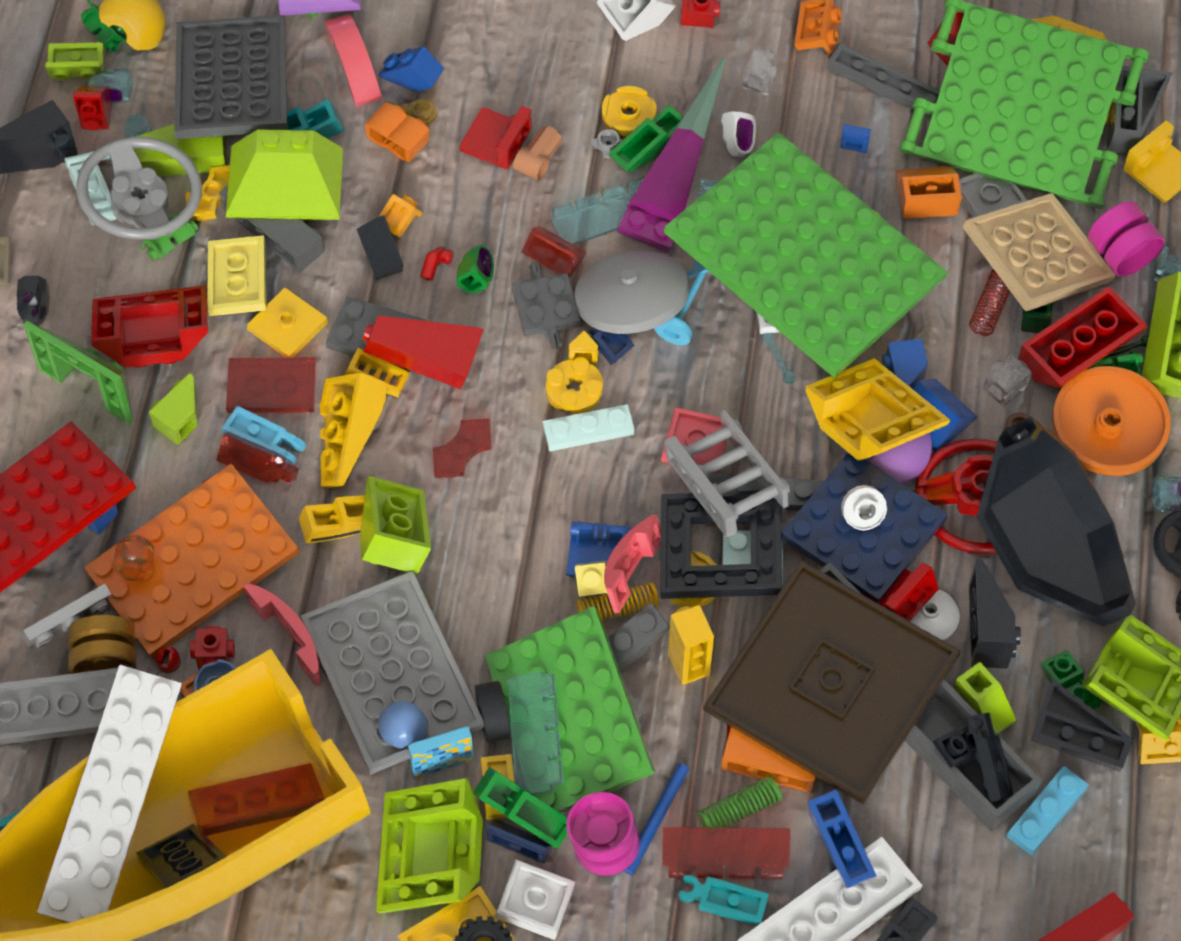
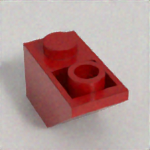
[73,86,112,131]

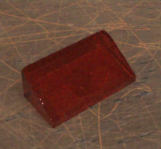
[521,226,586,279]

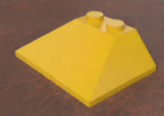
[805,358,950,461]

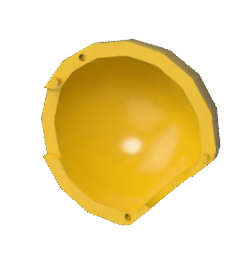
[99,0,166,50]

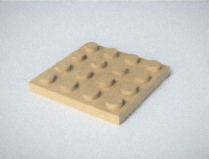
[962,193,1116,311]

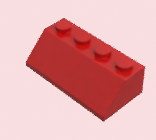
[1017,286,1148,388]

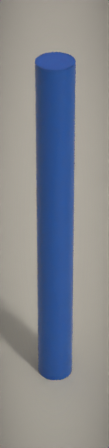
[624,763,689,875]

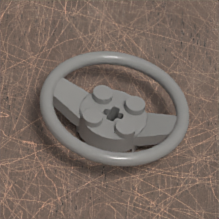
[76,137,202,240]

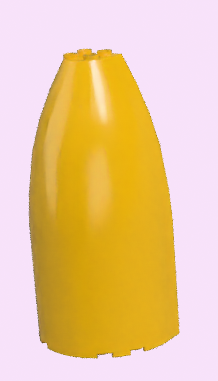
[0,649,370,941]

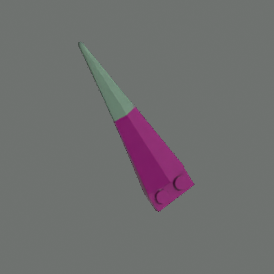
[617,57,726,253]

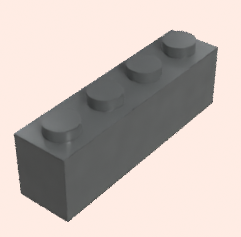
[219,186,324,273]

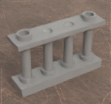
[664,410,790,538]

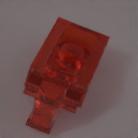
[216,432,299,483]

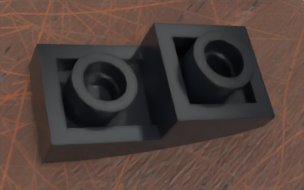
[933,726,976,768]

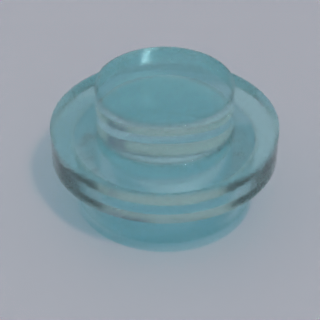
[124,114,152,138]

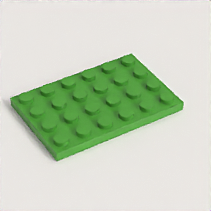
[485,606,656,814]

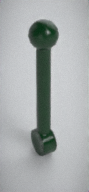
[1102,336,1148,359]

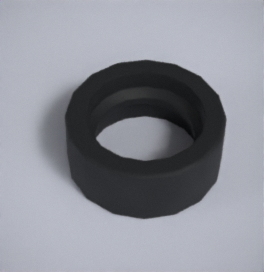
[475,680,511,742]

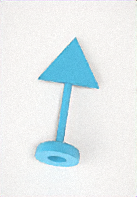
[654,261,709,345]

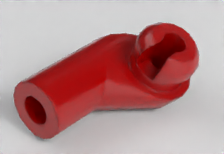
[420,246,454,281]

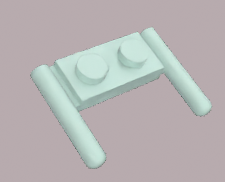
[64,151,117,225]

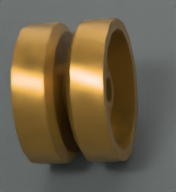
[67,615,137,674]

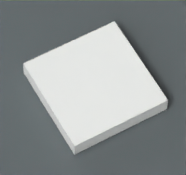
[495,860,575,940]

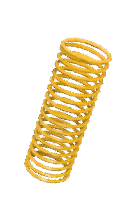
[576,582,660,622]

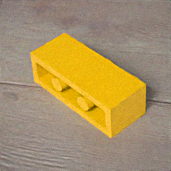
[668,605,714,685]

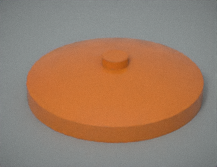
[1052,366,1171,476]

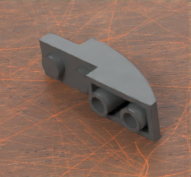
[608,603,670,673]

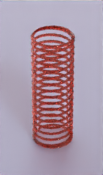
[969,269,1011,336]

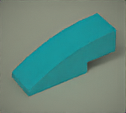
[287,99,345,138]

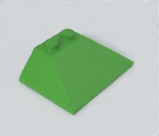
[23,321,133,425]

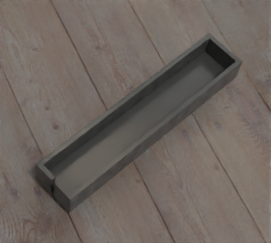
[819,562,1042,832]

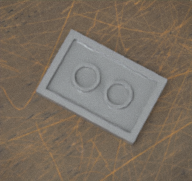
[23,584,111,648]

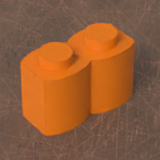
[365,102,430,162]

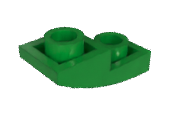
[1041,649,1101,710]

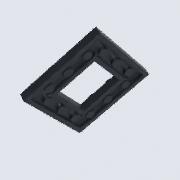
[660,490,782,599]

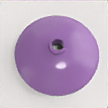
[844,433,932,485]

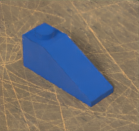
[808,789,876,889]

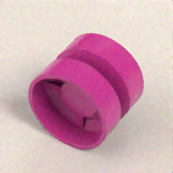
[1088,201,1165,277]
[567,792,640,876]

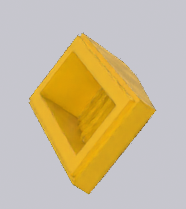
[345,348,410,397]

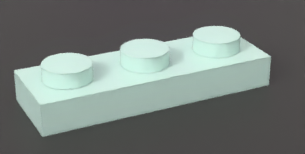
[542,404,634,451]

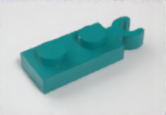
[678,875,769,926]

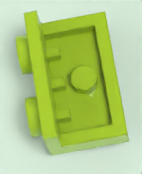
[45,42,105,81]

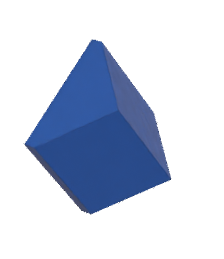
[913,379,977,452]

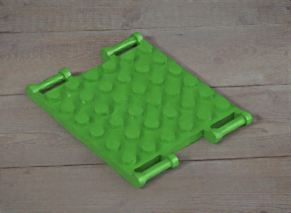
[899,0,1150,209]

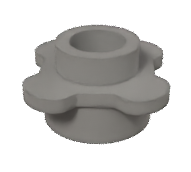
[592,129,623,158]

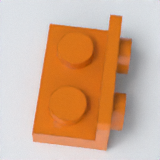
[794,0,842,56]

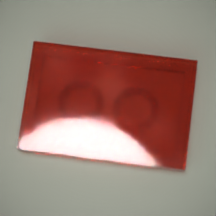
[226,357,316,413]

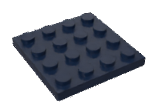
[781,453,948,604]

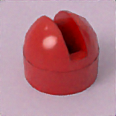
[155,647,181,673]

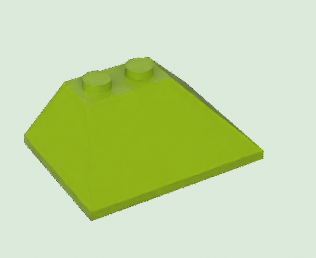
[226,129,344,220]
[1082,615,1181,741]
[376,778,483,914]

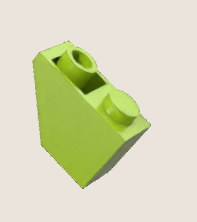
[149,373,198,445]
[954,662,1017,734]

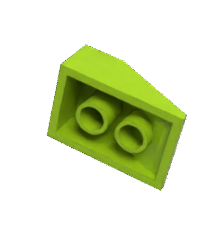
[360,476,431,574]

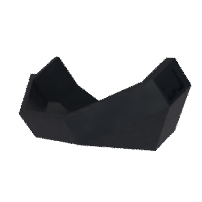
[977,416,1136,626]

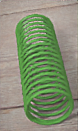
[697,775,782,836]

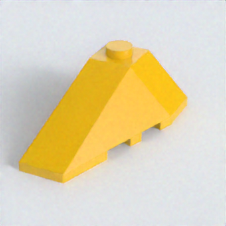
[320,372,388,488]

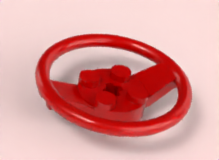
[915,439,997,555]

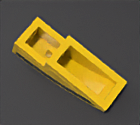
[298,495,365,543]

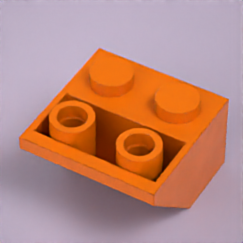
[895,166,962,219]

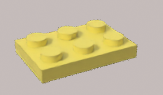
[208,235,266,316]

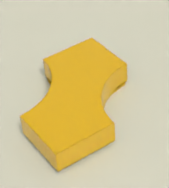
[185,165,230,222]

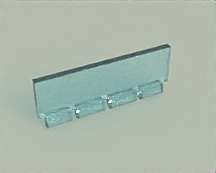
[551,176,645,249]
[507,671,563,795]

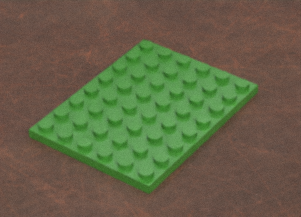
[664,132,948,378]

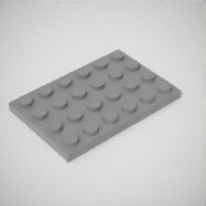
[300,571,484,775]

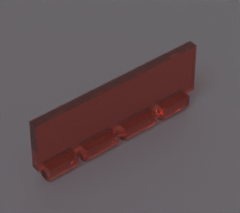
[662,827,790,879]

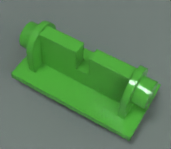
[140,212,198,261]

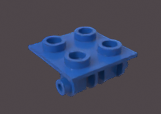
[566,521,632,577]

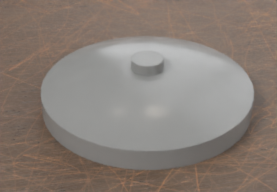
[575,251,689,334]

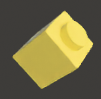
[575,560,607,597]

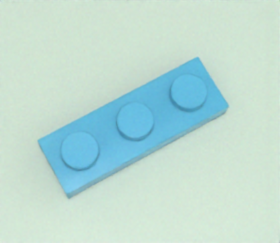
[1006,766,1089,856]

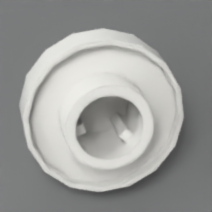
[841,485,887,531]

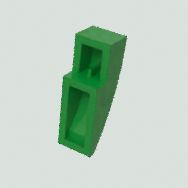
[609,105,684,173]
[473,766,568,849]

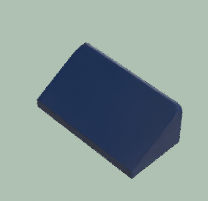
[487,820,553,864]

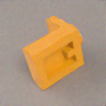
[379,194,423,238]

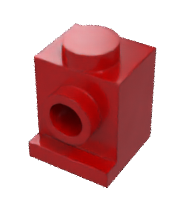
[681,0,721,28]

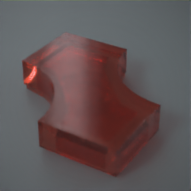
[433,418,492,478]

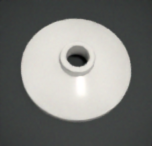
[910,589,960,641]

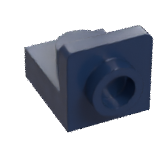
[588,327,635,365]

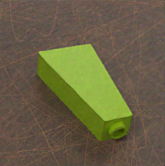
[133,124,226,177]

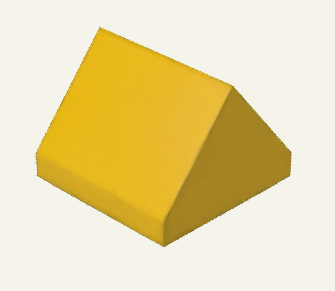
[569,331,598,364]

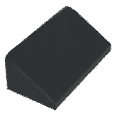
[356,215,404,280]

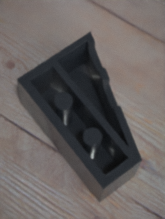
[1030,678,1133,772]

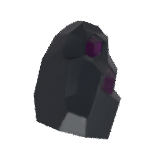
[16,275,49,326]

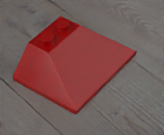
[91,285,208,368]

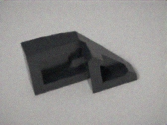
[876,897,938,941]

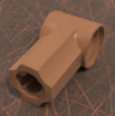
[513,126,562,181]

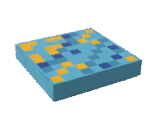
[408,726,474,779]

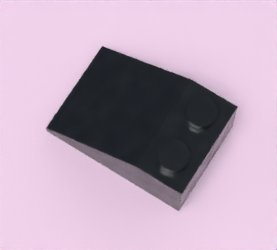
[0,99,78,174]
[968,558,1021,669]

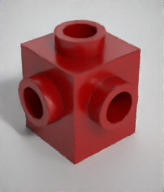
[190,626,235,670]

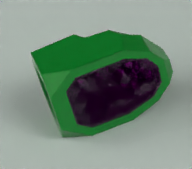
[456,245,494,294]

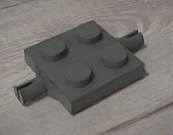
[512,262,580,349]

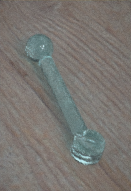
[762,333,795,384]

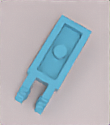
[221,406,306,466]

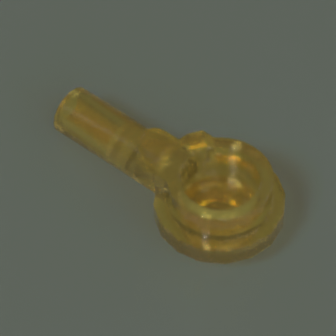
[383,99,437,125]

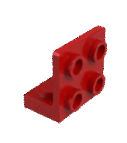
[459,106,532,170]
[862,562,939,622]

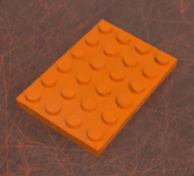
[84,464,300,659]

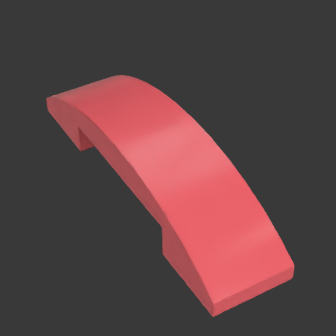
[324,14,382,106]
[604,515,661,613]
[244,583,321,687]

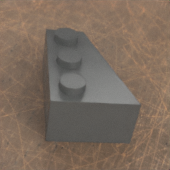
[1107,66,1172,154]

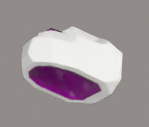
[721,111,756,158]

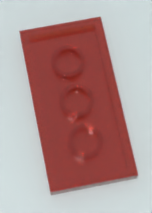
[188,763,325,837]

